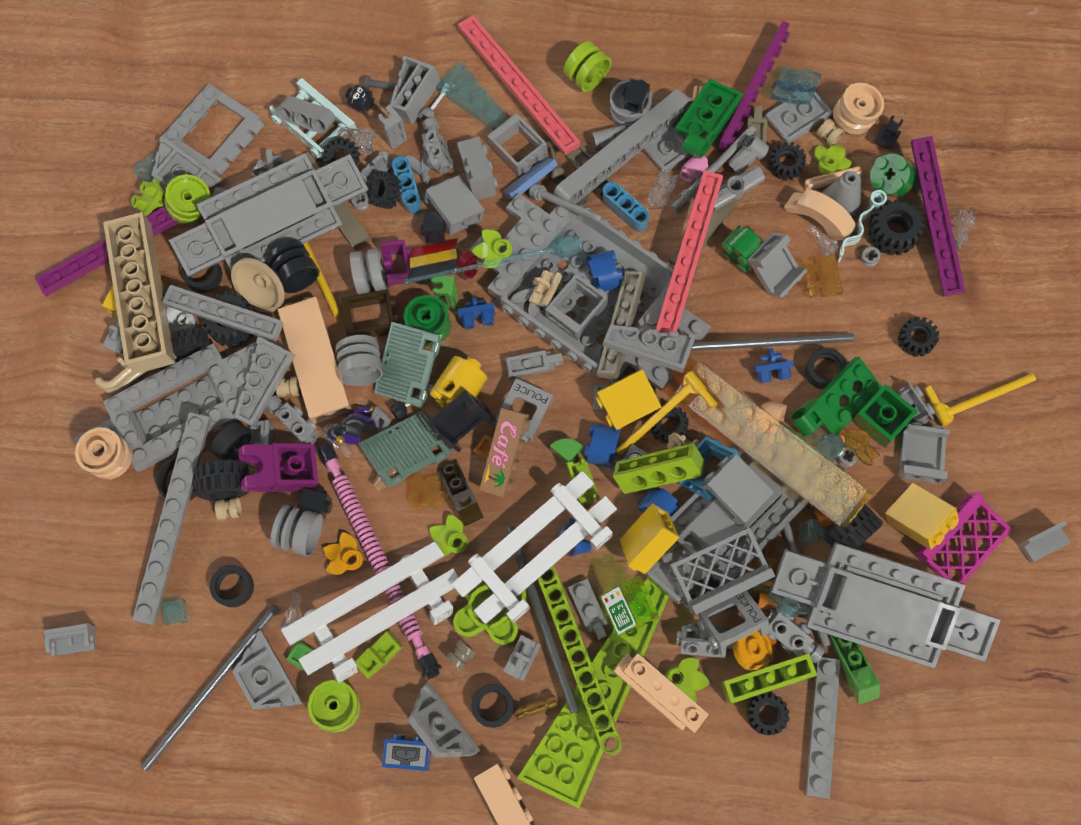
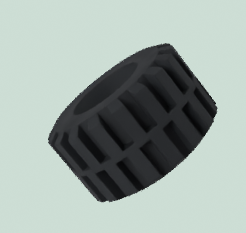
[868,199,925,255]
[202,292,255,347]
[194,460,250,501]
[824,503,883,549]

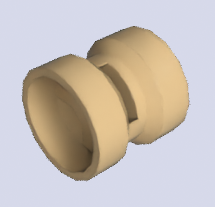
[817,119,845,146]
[276,376,301,398]
[215,497,242,520]

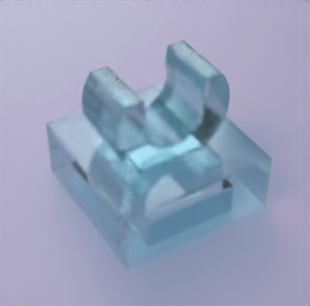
[799,519,825,545]

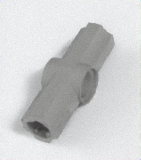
[714,165,765,211]

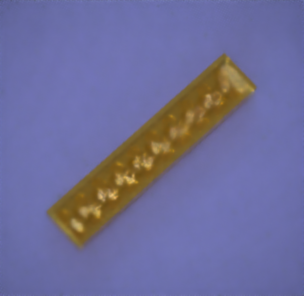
[674,361,874,527]

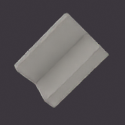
[1019,521,1071,563]

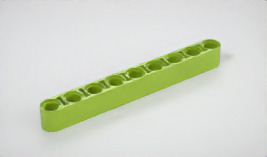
[538,566,623,756]

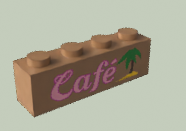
[479,408,531,497]

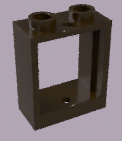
[341,289,399,337]

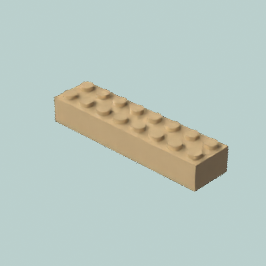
[103,212,175,374]

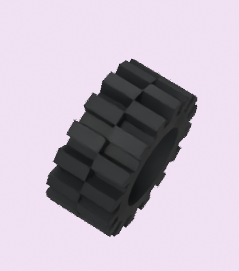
[323,137,361,166]
[768,142,806,181]
[367,171,402,209]
[898,317,939,357]
[171,327,209,357]
[651,406,689,444]
[746,693,790,735]

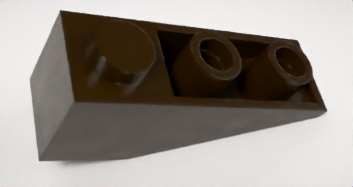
[438,460,484,526]

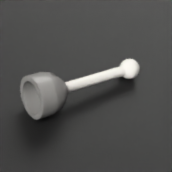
[418,86,450,122]

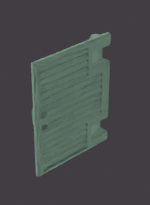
[374,322,442,408]
[358,410,452,487]

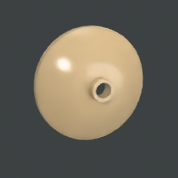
[231,258,285,312]

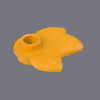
[323,533,363,575]

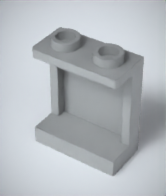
[424,175,485,236]
[747,232,807,298]
[898,422,950,484]
[701,454,774,525]

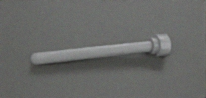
[529,183,602,222]

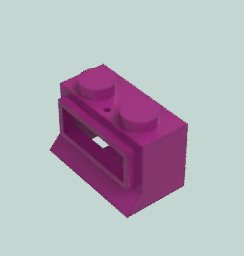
[381,240,411,288]

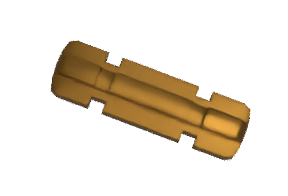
[514,695,558,720]

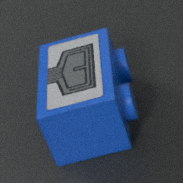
[382,735,432,771]

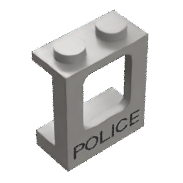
[494,378,554,444]
[697,590,770,656]

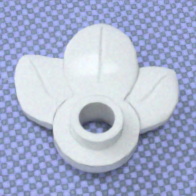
[166,307,196,334]

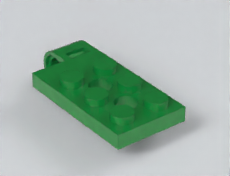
[675,78,743,159]
[790,357,882,437]

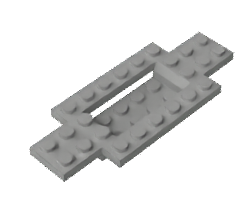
[169,154,368,277]
[73,342,257,475]
[646,428,823,604]
[770,542,1001,668]

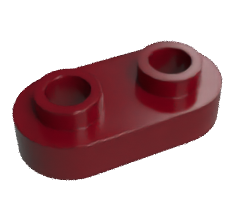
[457,250,478,280]

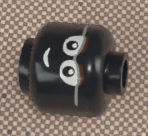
[345,84,375,113]

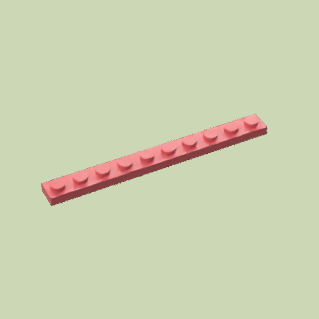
[458,15,580,156]
[656,170,723,333]

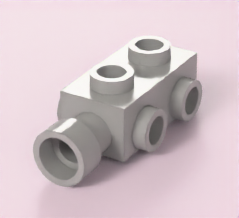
[422,117,454,174]
[266,395,319,444]
[765,607,824,663]
[676,623,733,658]

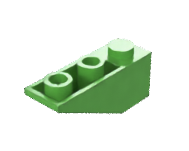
[830,635,880,705]

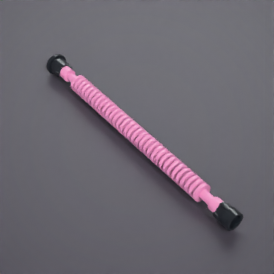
[317,443,442,680]

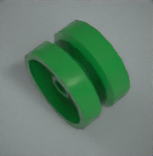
[404,295,451,347]

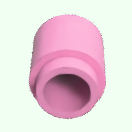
[680,156,708,183]

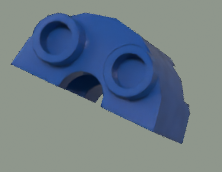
[585,250,623,292]
[584,423,621,469]
[636,487,681,517]

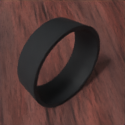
[156,457,196,501]

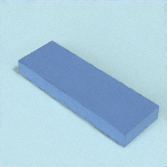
[502,157,558,199]

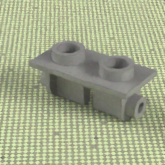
[359,151,392,189]
[898,383,936,426]

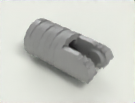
[592,125,627,150]

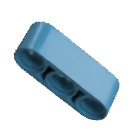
[392,156,422,214]
[603,182,649,232]

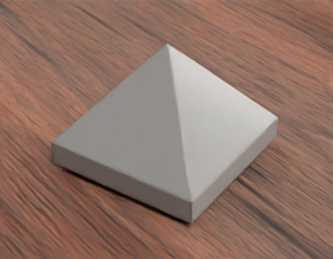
[370,406,391,432]

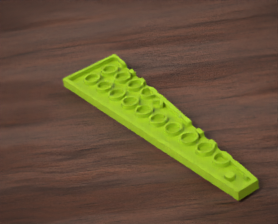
[517,551,669,808]

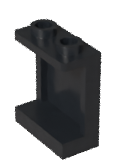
[428,390,497,452]

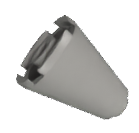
[823,171,861,217]

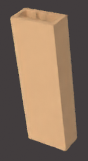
[278,297,353,424]

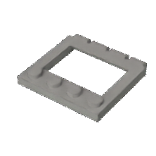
[162,84,265,176]

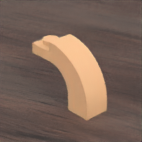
[784,189,856,240]

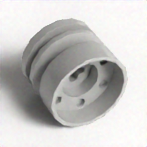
[335,335,383,386]
[270,504,323,557]

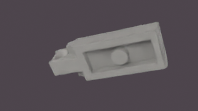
[505,350,564,379]
[568,579,607,640]

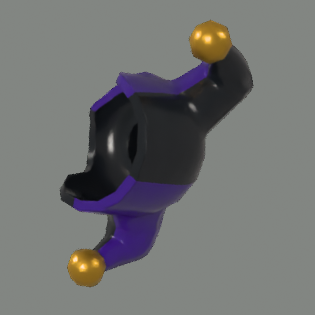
[326,406,376,445]

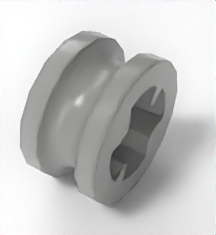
[351,192,370,211]
[861,247,881,267]
[837,447,858,468]

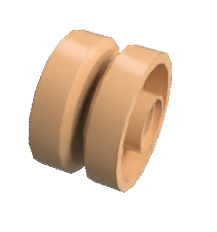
[833,82,884,135]
[75,427,133,480]

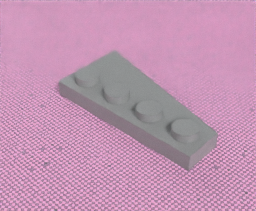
[603,325,697,373]
[234,336,295,427]

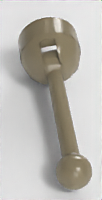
[547,140,567,184]

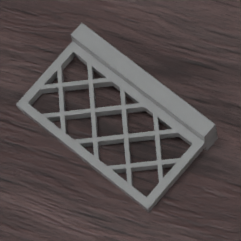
[670,527,775,615]

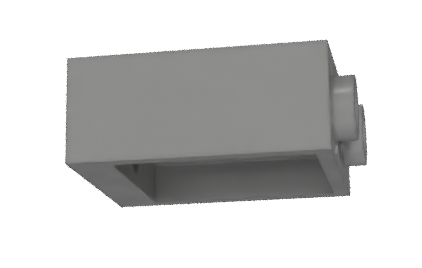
[487,113,548,176]
[545,274,608,340]

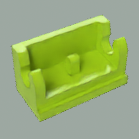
[567,459,600,507]

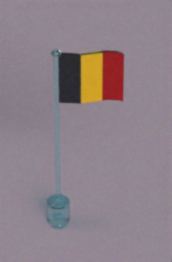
[403,235,583,285]

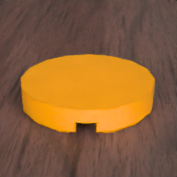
[732,631,772,671]

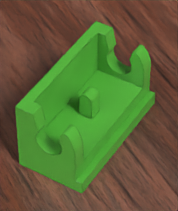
[431,276,458,311]

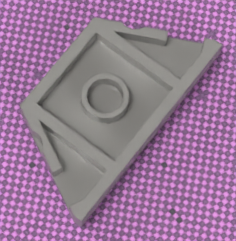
[152,136,223,189]
[232,630,303,710]
[408,682,480,757]

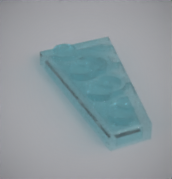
[436,61,506,131]

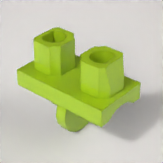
[131,178,165,216]

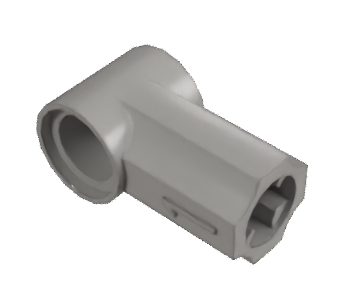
[728,134,769,174]

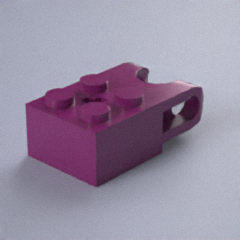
[238,443,318,492]

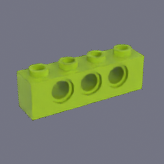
[613,443,705,494]
[721,654,817,705]

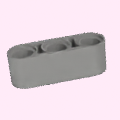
[276,96,335,134]

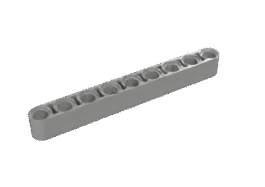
[554,89,693,204]

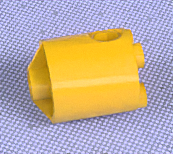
[429,356,488,408]

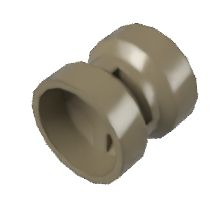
[446,640,476,671]

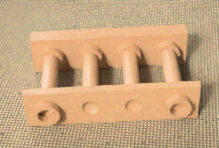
[612,653,709,733]

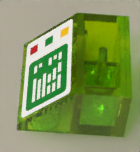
[599,575,659,637]

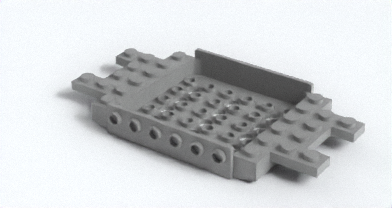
[470,193,711,391]

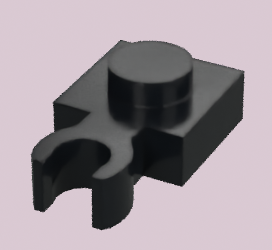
[874,115,903,151]

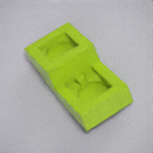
[355,631,404,679]

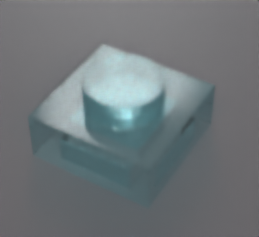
[162,599,187,625]

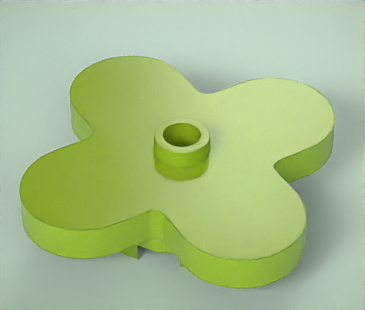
[453,580,527,645]

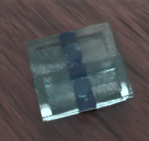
[771,67,822,105]

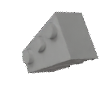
[390,55,441,125]
[457,137,498,201]

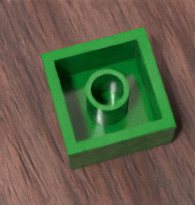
[852,384,919,448]

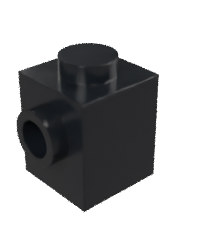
[622,78,650,114]
[420,212,446,244]
[297,488,333,519]

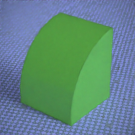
[550,439,583,464]

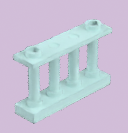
[269,78,358,160]

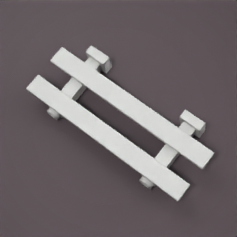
[452,471,617,624]
[281,542,459,684]

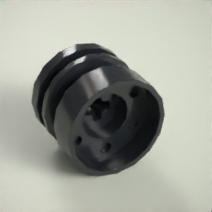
[266,240,320,293]

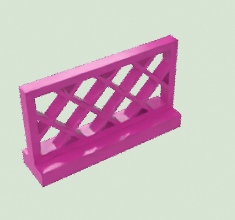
[914,492,1012,584]

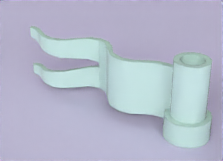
[838,190,887,263]

